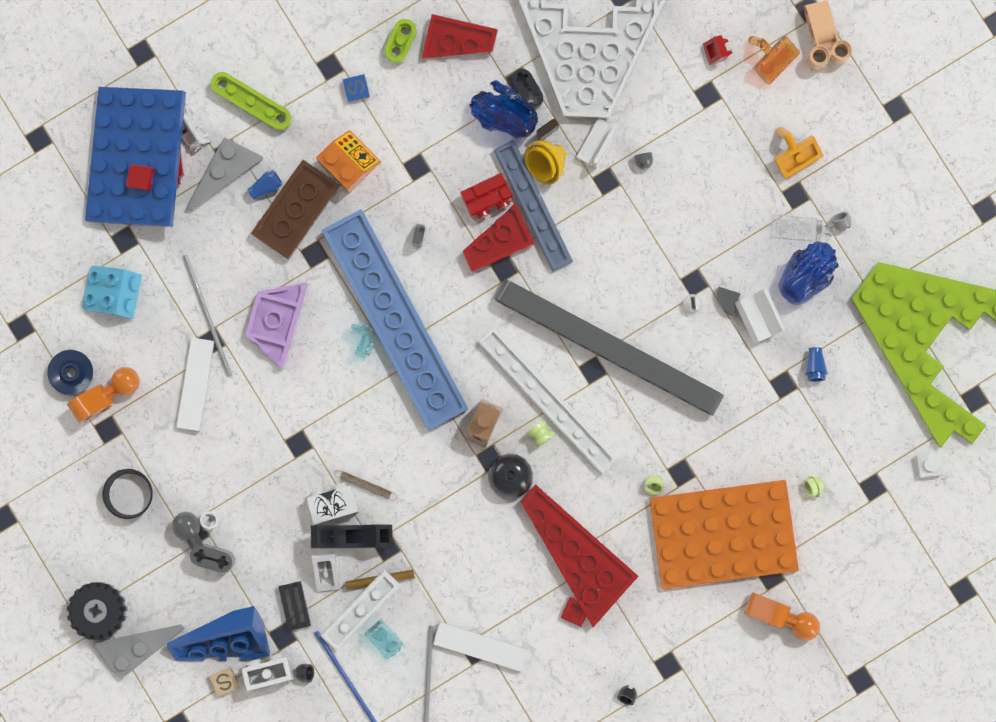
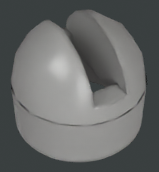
[832,212,852,231]

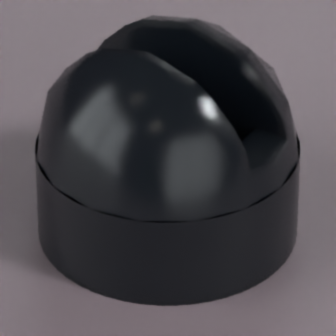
[295,664,314,683]
[617,685,637,705]

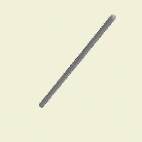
[183,255,232,377]
[424,626,434,722]

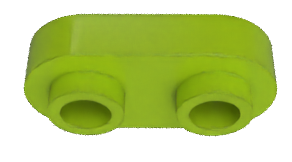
[385,19,417,63]

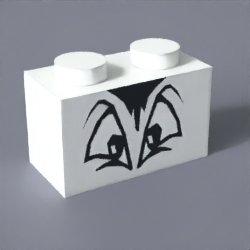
[306,482,359,525]

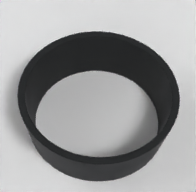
[102,469,153,519]

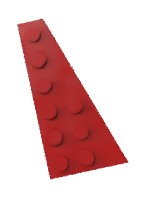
[520,484,639,628]

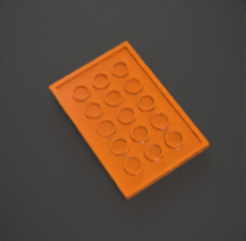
[649,480,799,589]

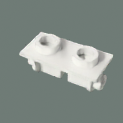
[182,105,211,152]

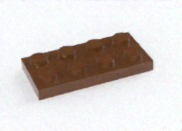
[251,160,340,260]

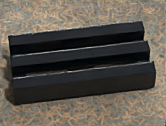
[278,581,311,631]

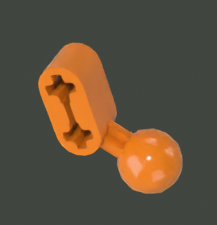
[67,367,140,424]
[744,592,820,641]

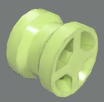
[526,420,555,448]

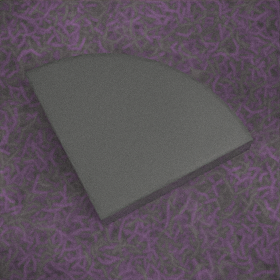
[412,224,426,247]
[717,287,740,316]

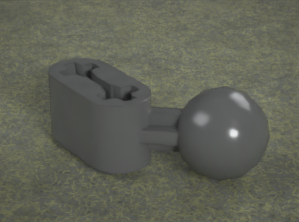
[172,512,235,573]

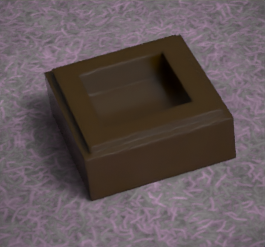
[536,118,559,140]

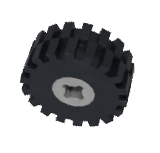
[66,582,128,640]

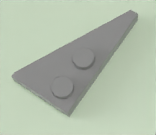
[188,137,263,210]
[94,624,185,680]

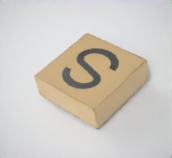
[209,666,240,697]

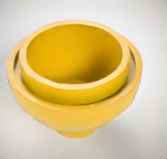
[525,140,567,184]

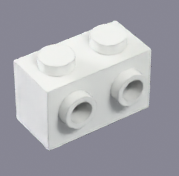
[241,653,294,691]

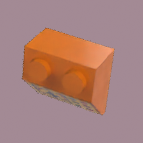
[316,130,381,194]

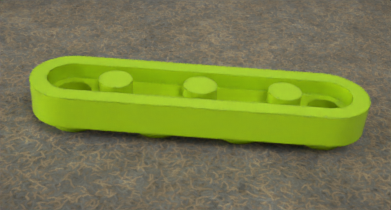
[211,72,292,131]

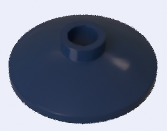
[47,349,93,395]

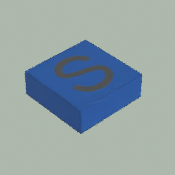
[342,74,370,102]

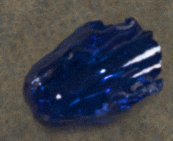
[469,80,538,139]
[778,241,839,305]

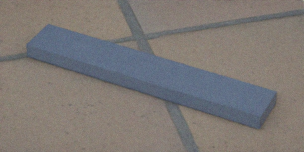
[493,140,573,272]

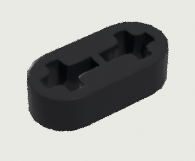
[512,68,544,110]

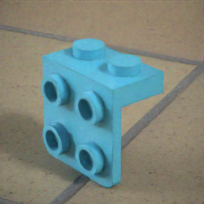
[82,266,142,319]

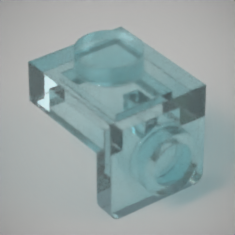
[351,322,375,359]
[364,619,404,659]

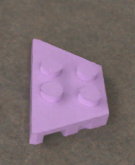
[245,283,308,368]

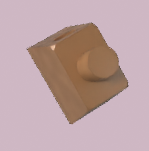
[465,399,503,448]

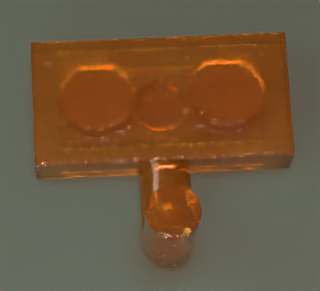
[748,36,801,85]

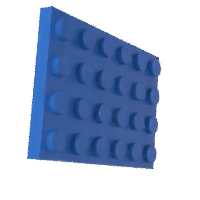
[85,87,186,227]

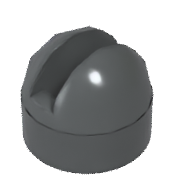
[634,152,653,169]

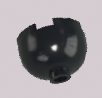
[488,453,533,499]

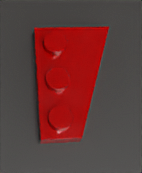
[422,14,498,59]
[463,203,534,273]

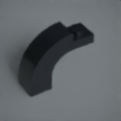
[311,524,393,549]

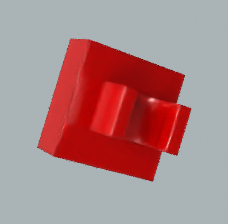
[702,35,732,65]

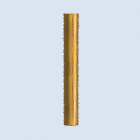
[345,569,415,590]

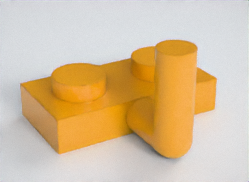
[773,127,824,179]

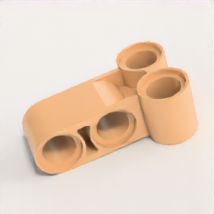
[804,0,852,71]

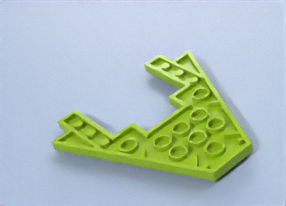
[851,262,996,447]

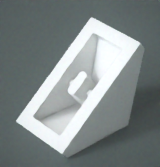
[312,554,340,592]

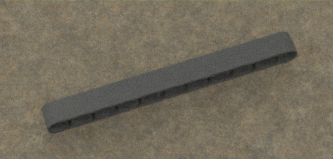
[494,279,724,416]

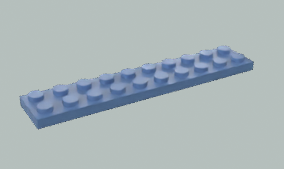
[322,209,469,431]

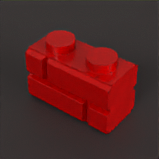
[460,173,513,220]

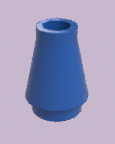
[247,170,283,200]
[805,347,828,382]

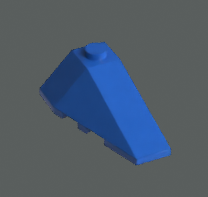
[167,606,270,661]

